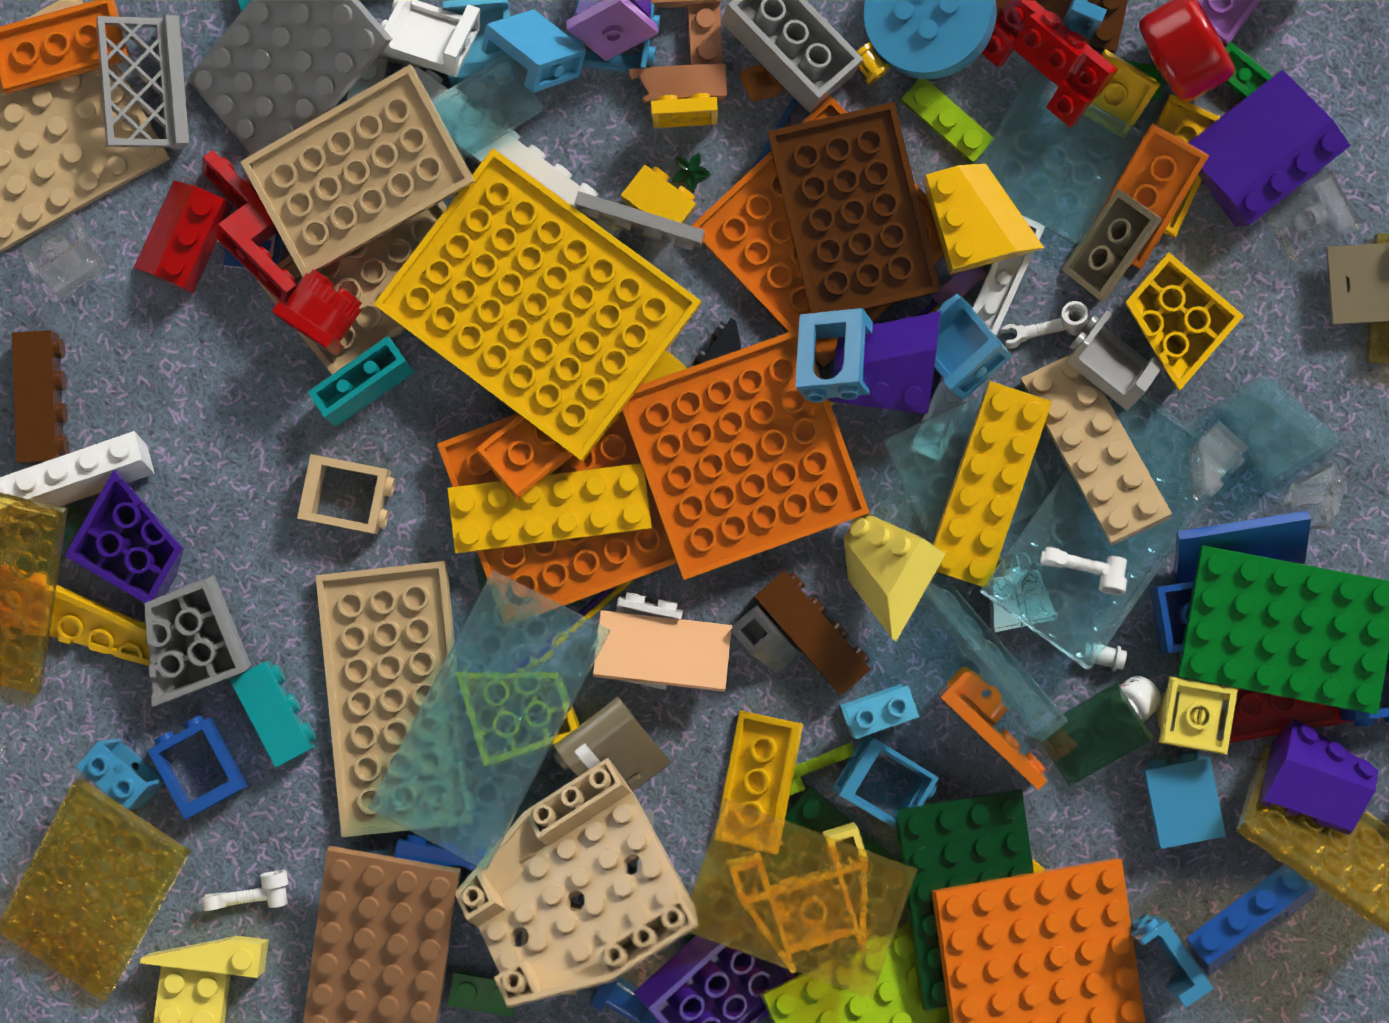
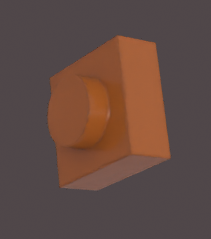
[739,64,784,103]

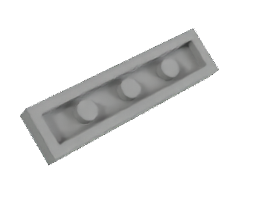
[574,191,705,250]

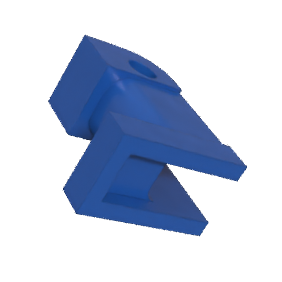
[589,976,658,1023]

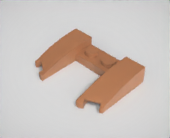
[628,0,727,103]

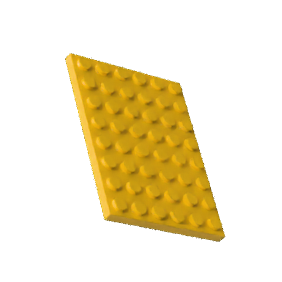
[373,148,703,462]

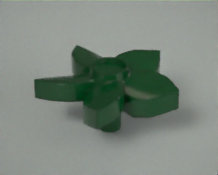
[672,153,711,192]

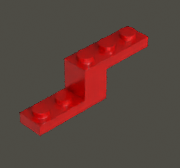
[202,150,296,305]

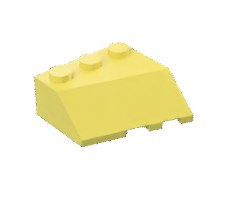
[843,514,946,641]

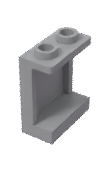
[1066,310,1163,411]

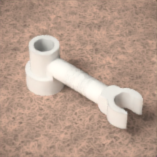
[1002,301,1088,349]
[1040,547,1127,595]
[201,870,288,911]

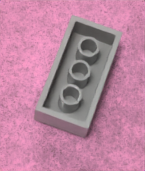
[720,0,863,114]

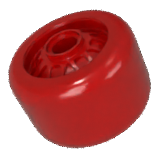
[1139,0,1235,102]

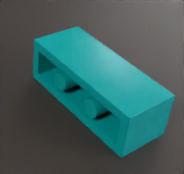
[308,336,416,427]
[230,661,316,768]

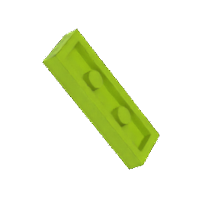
[900,79,995,164]

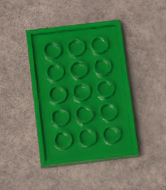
[1177,546,1389,715]

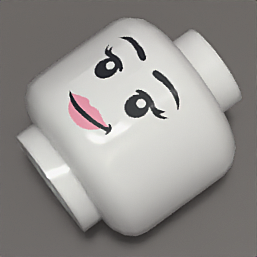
[1111,676,1161,725]

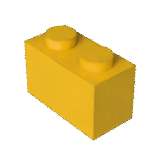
[621,164,697,224]

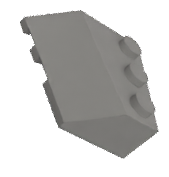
[144,575,251,707]

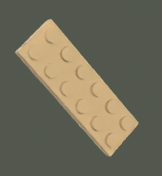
[1021,354,1172,546]

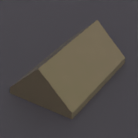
[1061,188,1162,302]

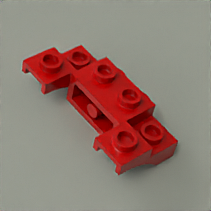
[981,0,1118,128]

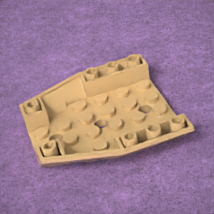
[455,758,698,1007]

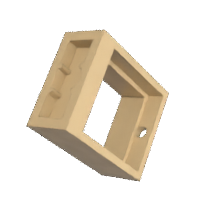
[297,454,395,535]

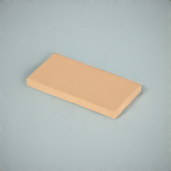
[593,610,732,692]

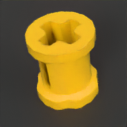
[856,42,891,86]

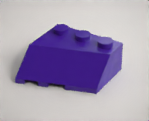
[829,311,941,414]
[65,470,184,603]
[1259,718,1378,835]

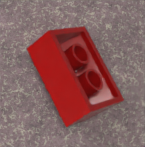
[134,180,233,294]

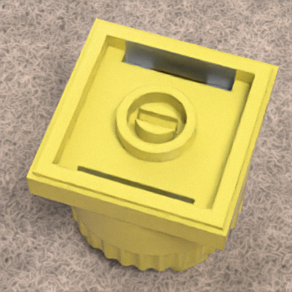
[1156,677,1238,755]

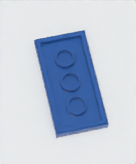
[1174,511,1311,584]

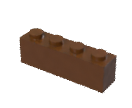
[12,330,69,465]
[754,571,871,696]

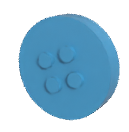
[864,0,997,79]

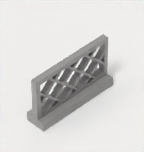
[96,15,189,151]

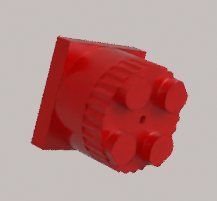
[272,269,362,356]

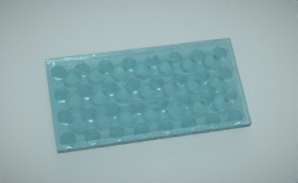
[980,394,1234,670]
[368,570,611,870]

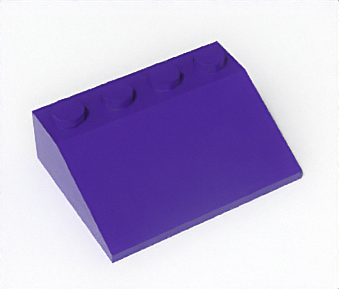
[1188,70,1351,227]
[633,903,796,1023]

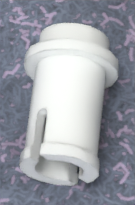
[1083,642,1127,672]

